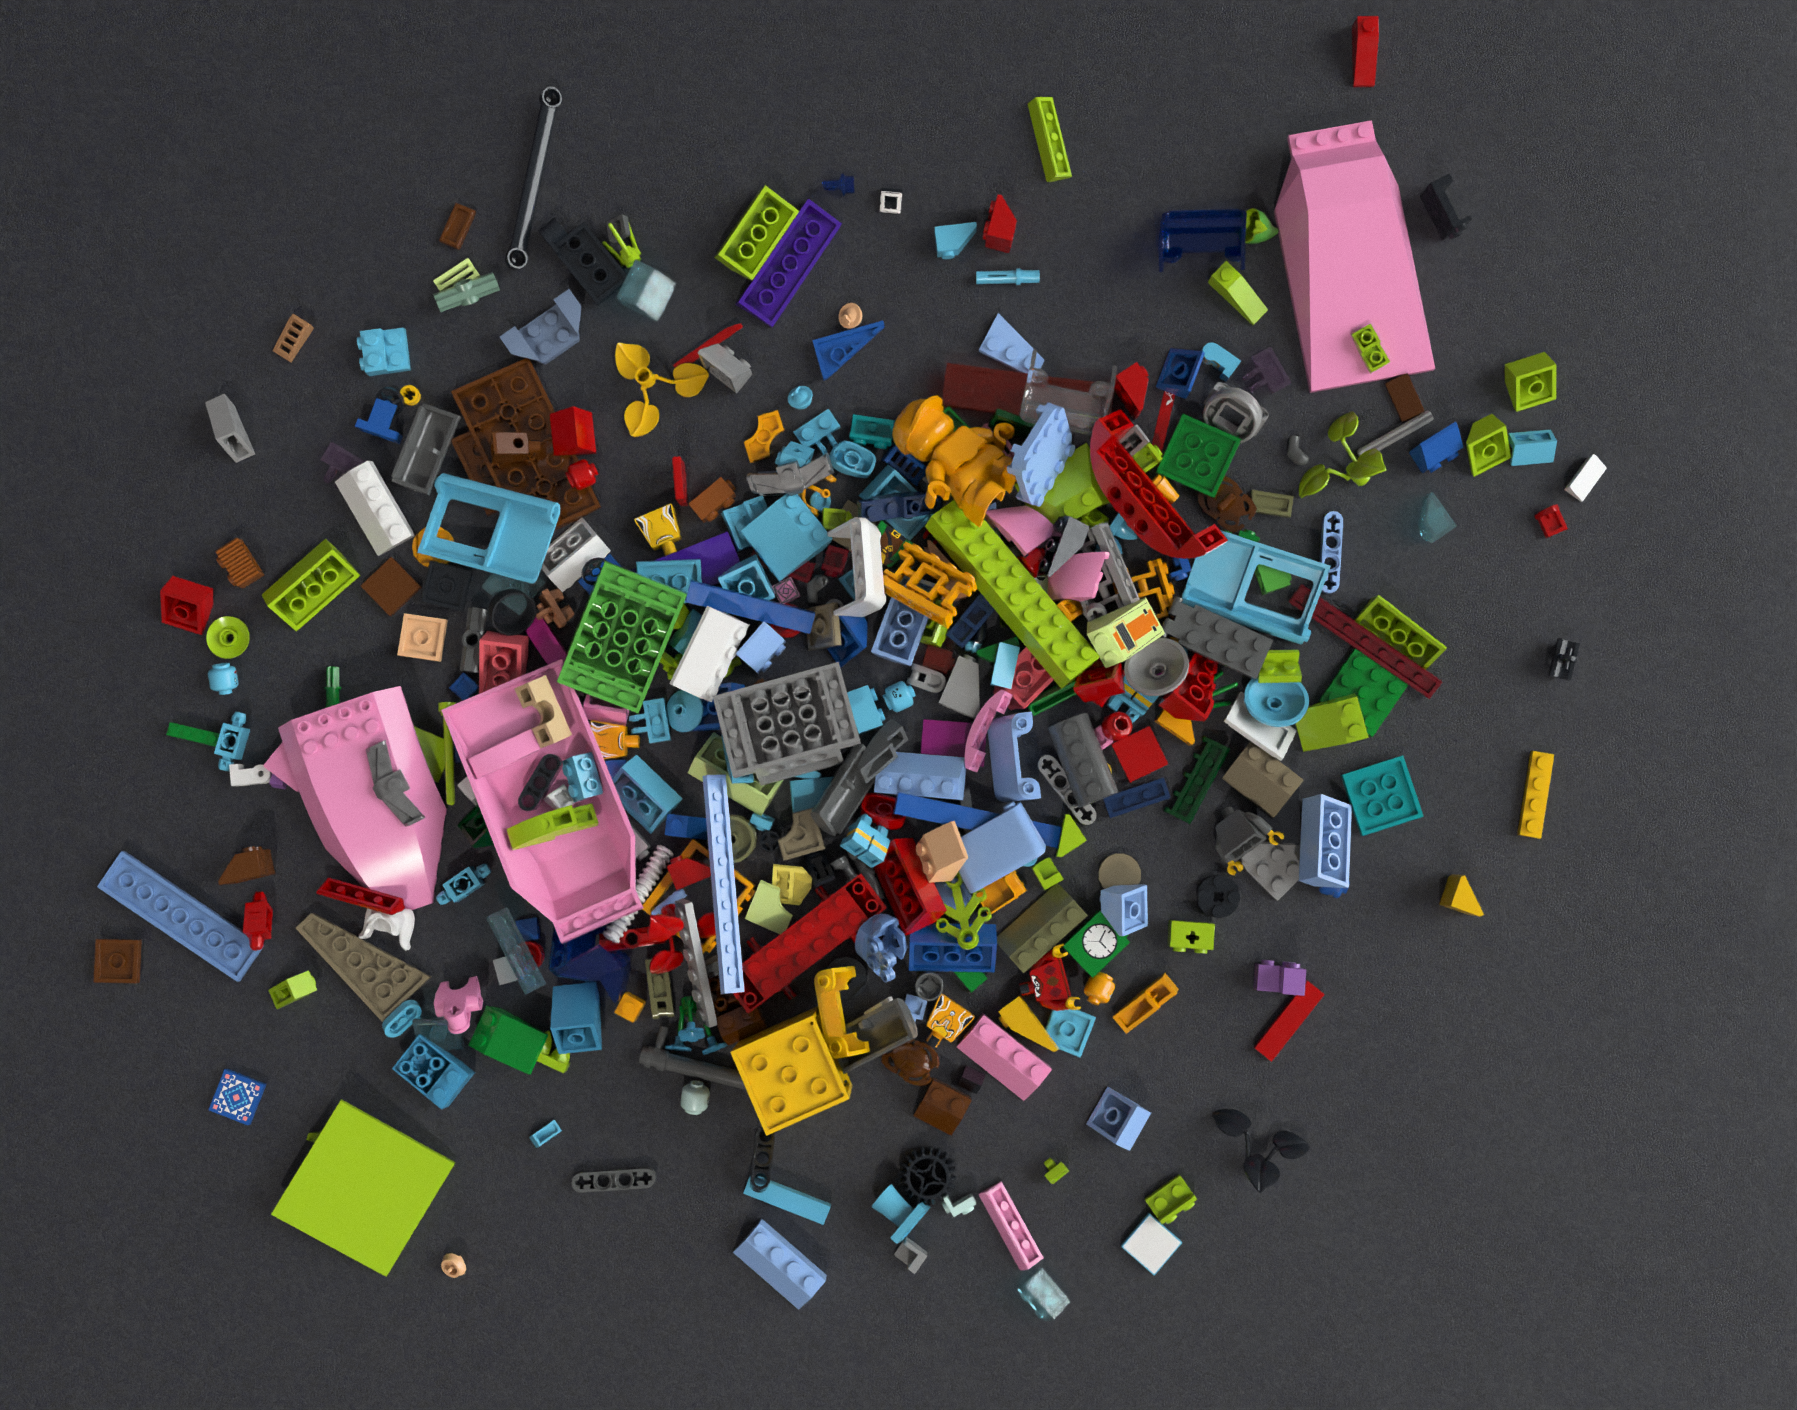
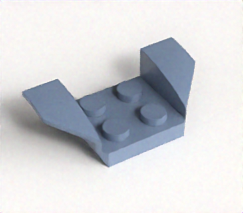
[500,289,581,365]

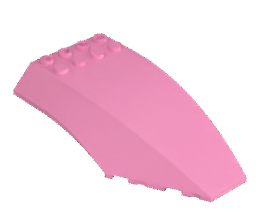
[278,686,447,910]

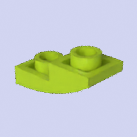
[1351,324,1390,374]

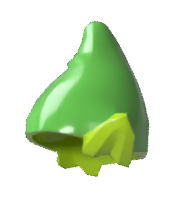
[1234,208,1279,244]

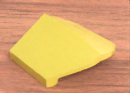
[772,864,812,905]

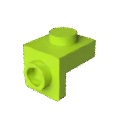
[1132,442,1162,473]

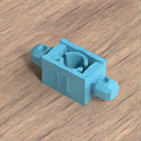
[214,712,250,771]
[436,864,492,905]

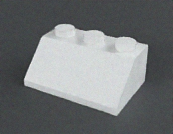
[542,517,611,592]

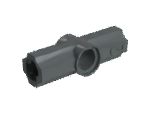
[460,607,488,673]

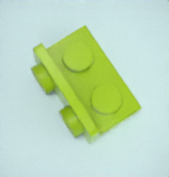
[1257,650,1302,683]
[1144,1174,1197,1224]

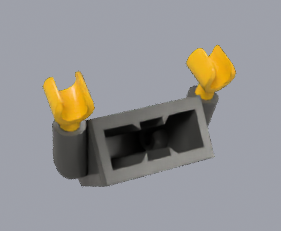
[1215,807,1284,875]

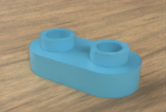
[382,1000,422,1037]

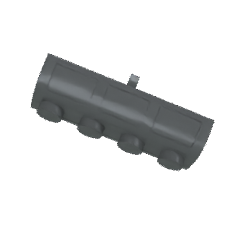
[391,403,461,496]
[1048,713,1119,808]
[810,744,876,836]
[837,998,918,1074]

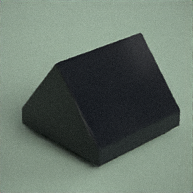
[957,1065,986,1094]

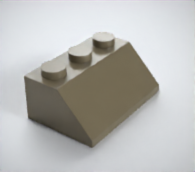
[1222,742,1303,818]

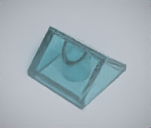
[412,1016,463,1050]

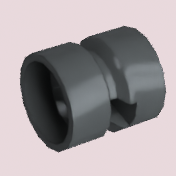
[915,971,943,1001]

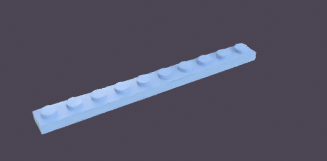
[703,774,744,994]

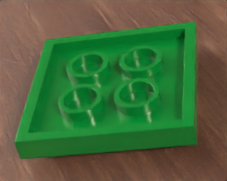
[1156,414,1242,498]
[1318,649,1408,737]

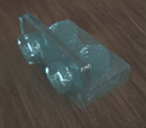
[1017,1268,1071,1321]

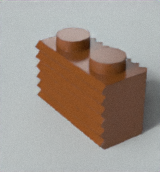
[215,537,264,588]

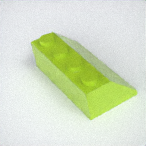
[714,185,799,280]
[262,539,360,631]

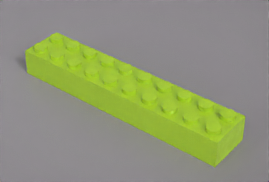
[925,500,1100,689]

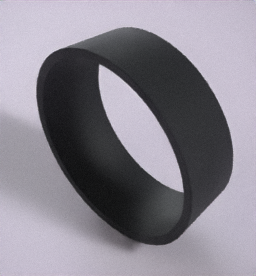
[488,589,536,635]

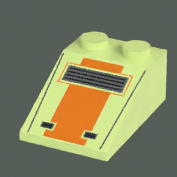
[1087,597,1165,668]

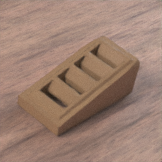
[273,314,314,362]

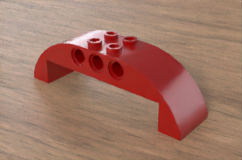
[1090,409,1228,559]

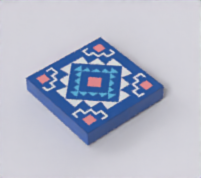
[209,1069,266,1125]

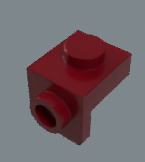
[821,545,849,578]

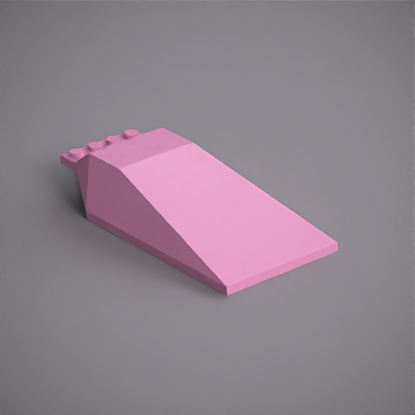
[1274,120,1435,393]
[441,659,643,944]

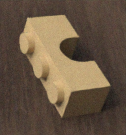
[514,675,572,748]

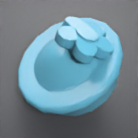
[788,386,813,409]

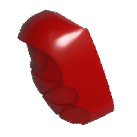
[860,793,906,830]

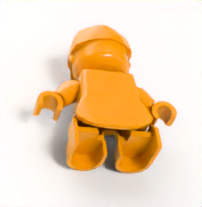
[892,395,1017,528]

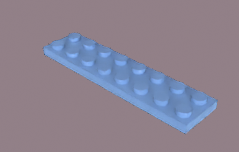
[97,851,264,982]

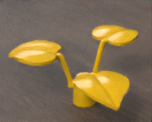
[615,343,709,437]

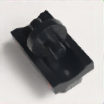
[1548,638,1580,681]

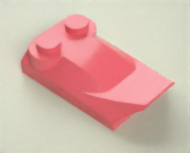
[993,647,1054,710]

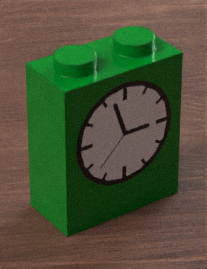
[1062,910,1130,978]

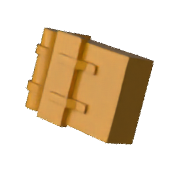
[976,870,1027,914]

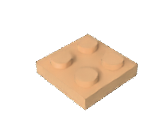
[397,613,448,662]

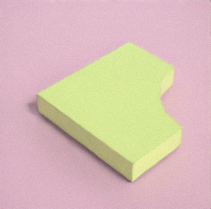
[745,880,793,934]

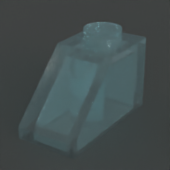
[1418,492,1457,544]

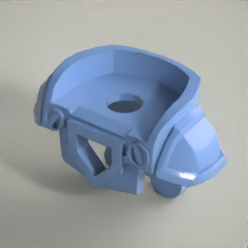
[855,914,909,983]

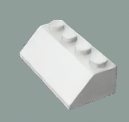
[335,461,416,556]
[669,606,749,702]

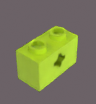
[1167,920,1215,954]

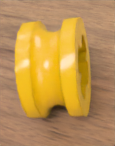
[400,385,421,406]

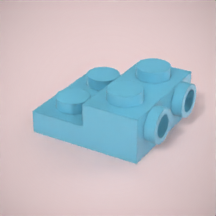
[357,328,411,376]

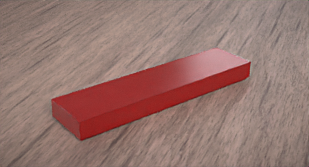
[1253,980,1325,1062]

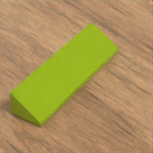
[1028,97,1072,182]

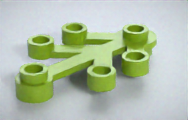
[936,871,992,950]

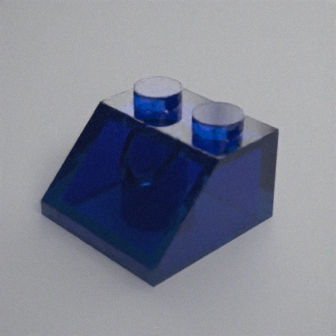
[591,950,631,1004]

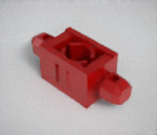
[243,891,273,951]

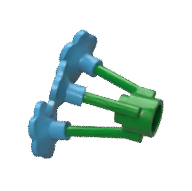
[665,996,727,1055]

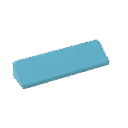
[743,1176,831,1225]

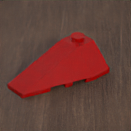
[1159,652,1218,722]

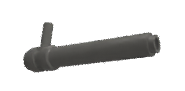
[639,1026,746,1090]

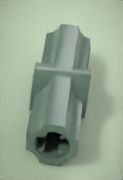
[433,272,500,312]

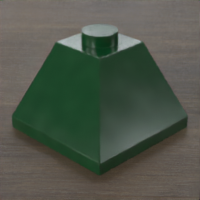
[457,804,494,848]

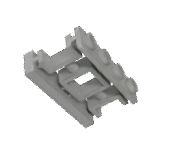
[1075,523,1140,619]

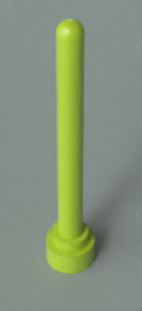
[438,702,456,806]

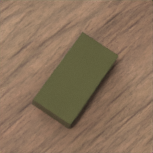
[1248,490,1294,518]

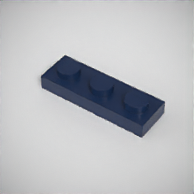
[1103,778,1171,818]

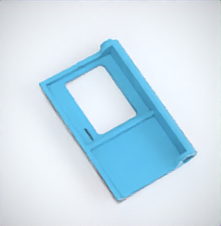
[417,473,561,584]
[1181,526,1331,645]

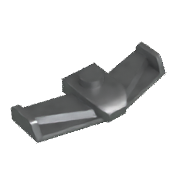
[746,452,834,496]
[366,740,425,827]

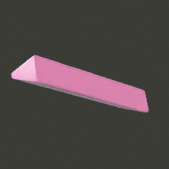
[979,1182,1043,1270]

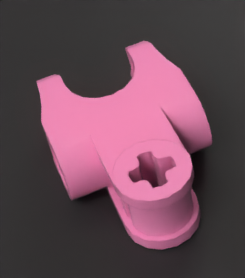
[434,976,483,1034]

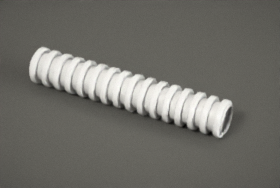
[603,845,674,943]

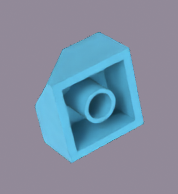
[718,554,775,600]

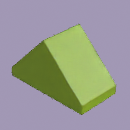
[1056,814,1087,857]

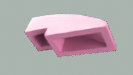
[468,729,540,779]

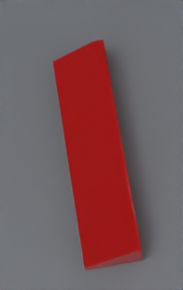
[316,878,405,915]

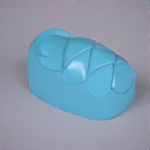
[829,440,876,478]

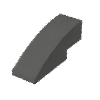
[857,719,908,784]

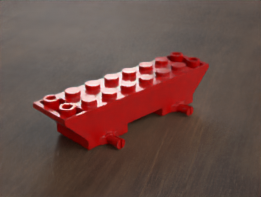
[733,873,887,1014]

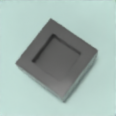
[606,214,631,243]

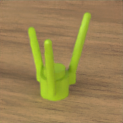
[602,222,642,268]

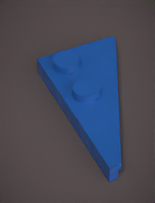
[812,321,885,380]

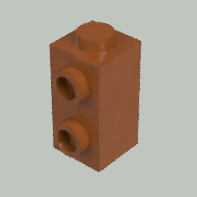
[689,477,736,523]

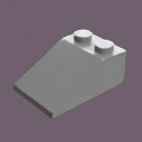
[698,344,752,394]

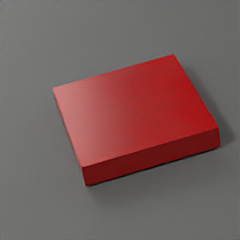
[672,456,688,506]
[1111,726,1168,783]

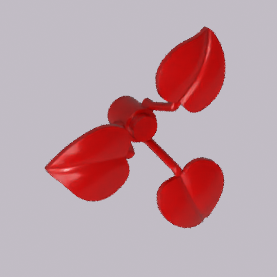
[648,904,716,974]

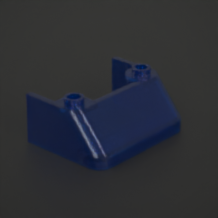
[1158,209,1247,272]
[548,923,622,982]

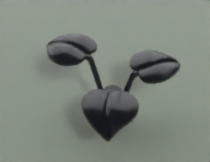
[1212,1109,1310,1193]

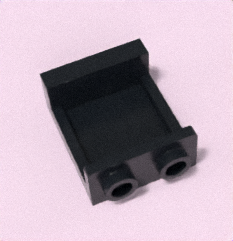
[1420,174,1472,240]

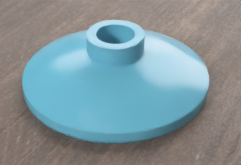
[666,690,703,732]

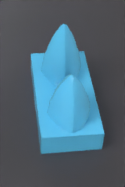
[1094,513,1138,554]

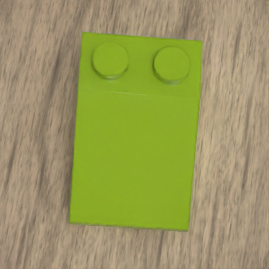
[1295,693,1369,752]
[414,726,454,783]

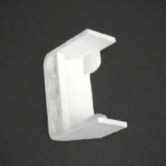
[827,517,886,617]

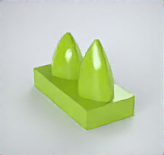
[537,1031,570,1073]

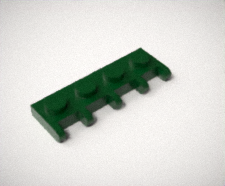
[1163,736,1230,824]

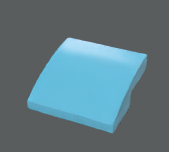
[721,495,768,552]
[790,777,834,813]

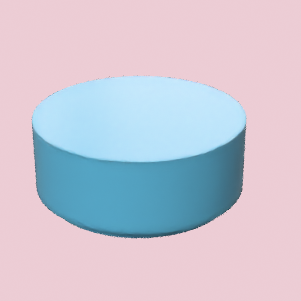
[810,492,831,513]

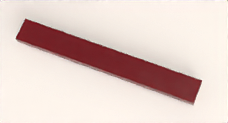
[1289,584,1443,699]

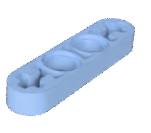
[1319,511,1343,594]

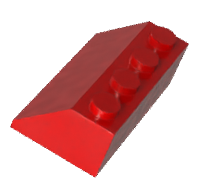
[873,838,947,935]

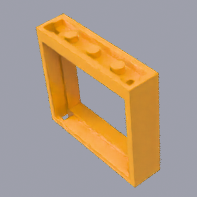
[642,839,756,954]

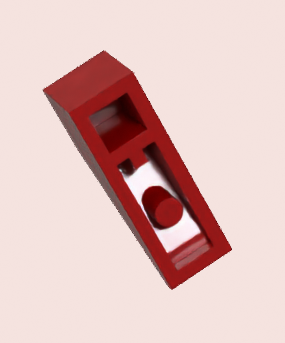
[1352,16,1379,87]

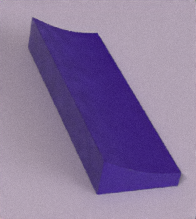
[735,199,842,328]
[630,531,740,586]

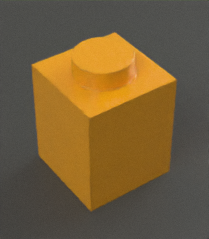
[614,992,647,1023]

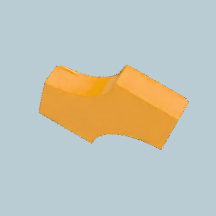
[744,410,784,463]

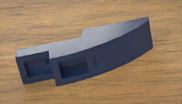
[857,491,942,522]
[946,593,995,649]

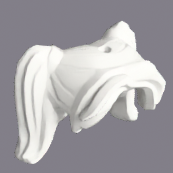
[359,908,415,951]

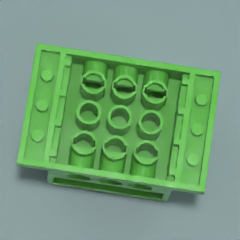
[557,561,687,713]

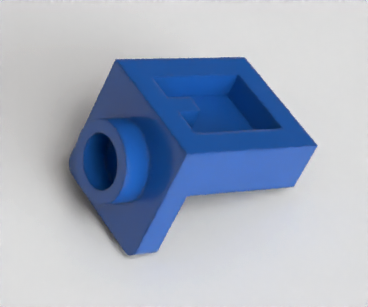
[1168,557,1192,581]

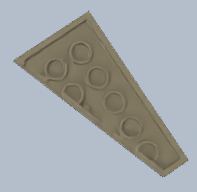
[296,913,431,1022]

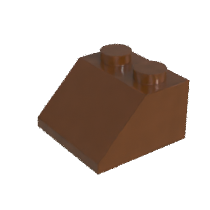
[218,846,275,885]
[913,1077,972,1136]

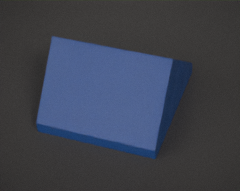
[1156,348,1205,399]

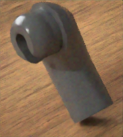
[1287,436,1308,465]
[807,574,828,604]

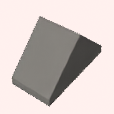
[1119,425,1150,456]

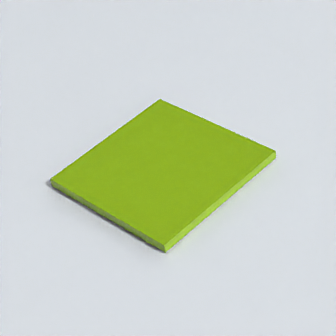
[271,1099,455,1277]

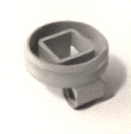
[1203,382,1269,443]

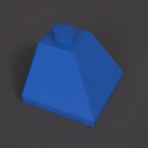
[827,616,868,668]

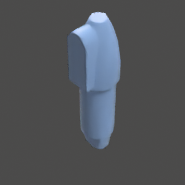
[651,889,687,915]

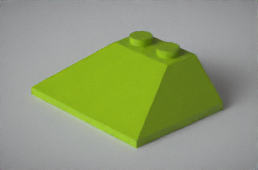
[1014,443,1110,525]

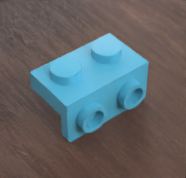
[562,752,603,803]

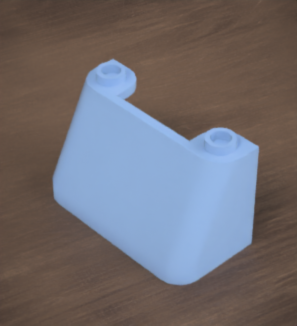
[988,712,1041,802]
[959,801,1046,894]

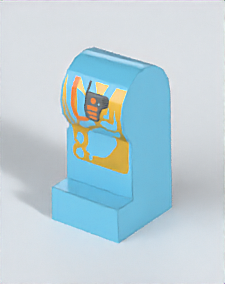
[1201,343,1241,382]

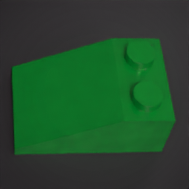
[469,1006,548,1075]

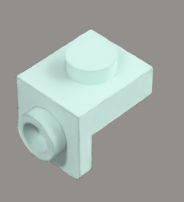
[941,1193,976,1217]

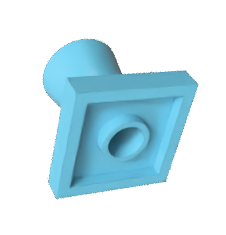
[872,1184,931,1244]

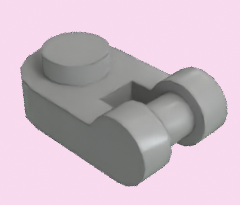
[906,663,946,693]

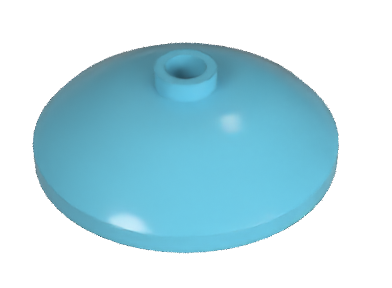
[1244,678,1309,727]

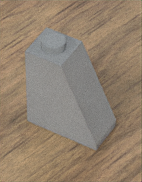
[205,394,255,463]
[938,654,980,719]

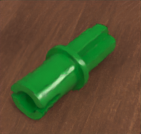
[324,666,341,708]

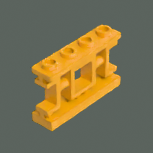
[883,542,977,629]
[1112,558,1178,642]

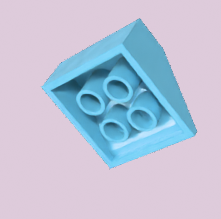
[740,494,833,582]

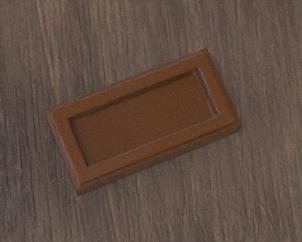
[439,203,476,250]

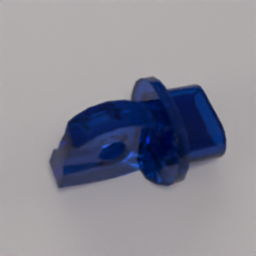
[823,173,854,196]

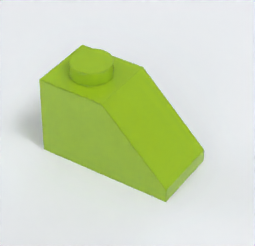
[268,971,317,1009]

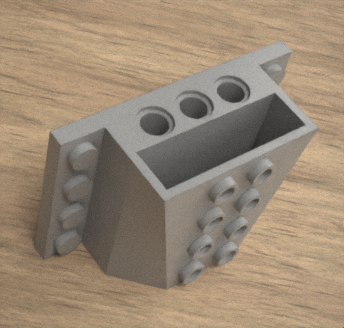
[713,662,861,786]

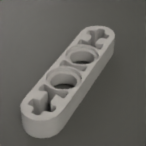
[1037,755,1096,825]

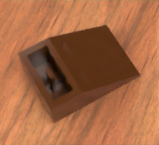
[708,975,768,1046]

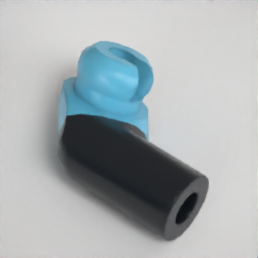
[965,624,987,653]

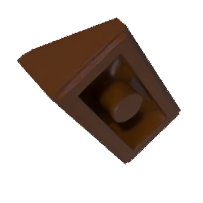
[1385,373,1424,422]

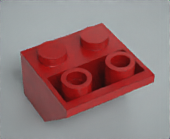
[983,194,1017,253]

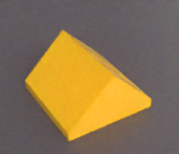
[1439,874,1484,917]

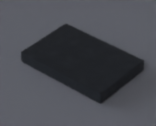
[1256,787,1300,845]

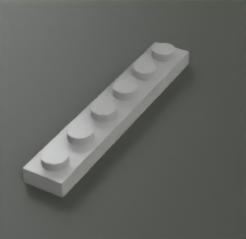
[675,898,717,1027]

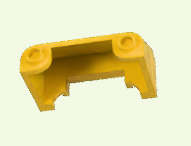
[814,966,870,1059]

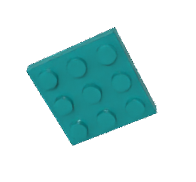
[1341,755,1424,836]

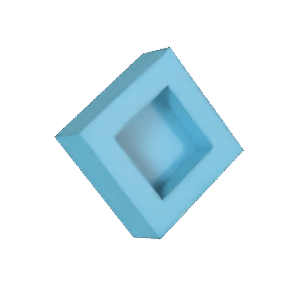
[749,813,775,831]

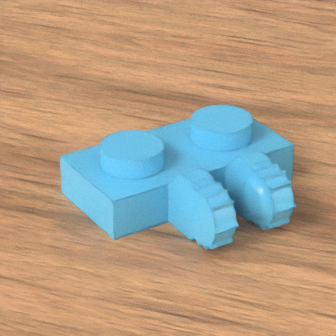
[794,409,840,455]
[629,698,671,744]

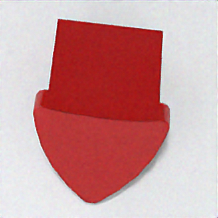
[1534,504,1568,538]

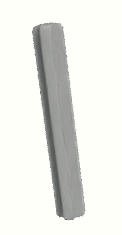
[1357,410,1434,456]

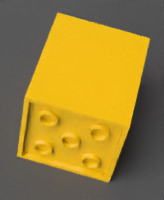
[730,1006,852,1136]

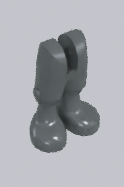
[829,851,885,900]

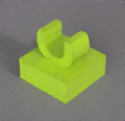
[1044,1158,1069,1184]

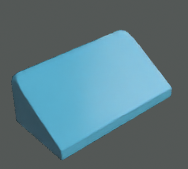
[990,642,1020,689]

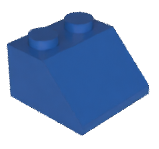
[1409,422,1463,473]

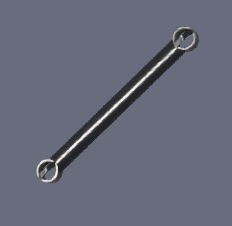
[505,87,562,270]

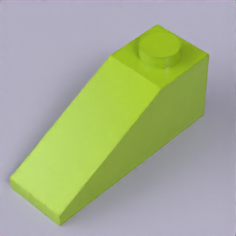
[1208,261,1268,325]

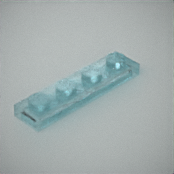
[486,907,546,995]

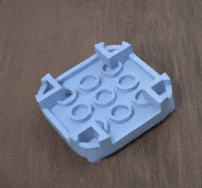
[1007,402,1075,507]

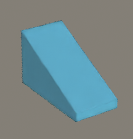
[529,1120,562,1148]

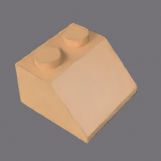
[916,821,968,883]

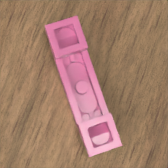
[965,690,1013,772]

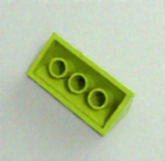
[1355,595,1447,669]

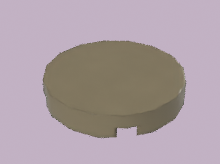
[1098,854,1141,889]

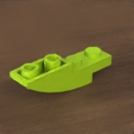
[507,803,599,850]

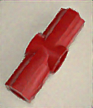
[599,926,666,952]

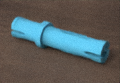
[976,268,1040,285]

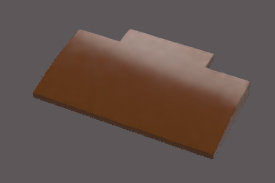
[451,358,601,531]

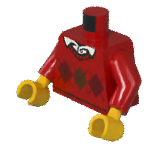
[1019,944,1081,1011]

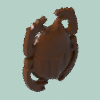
[1198,476,1257,533]
[881,1039,939,1086]

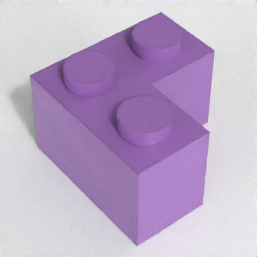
[1253,960,1306,996]

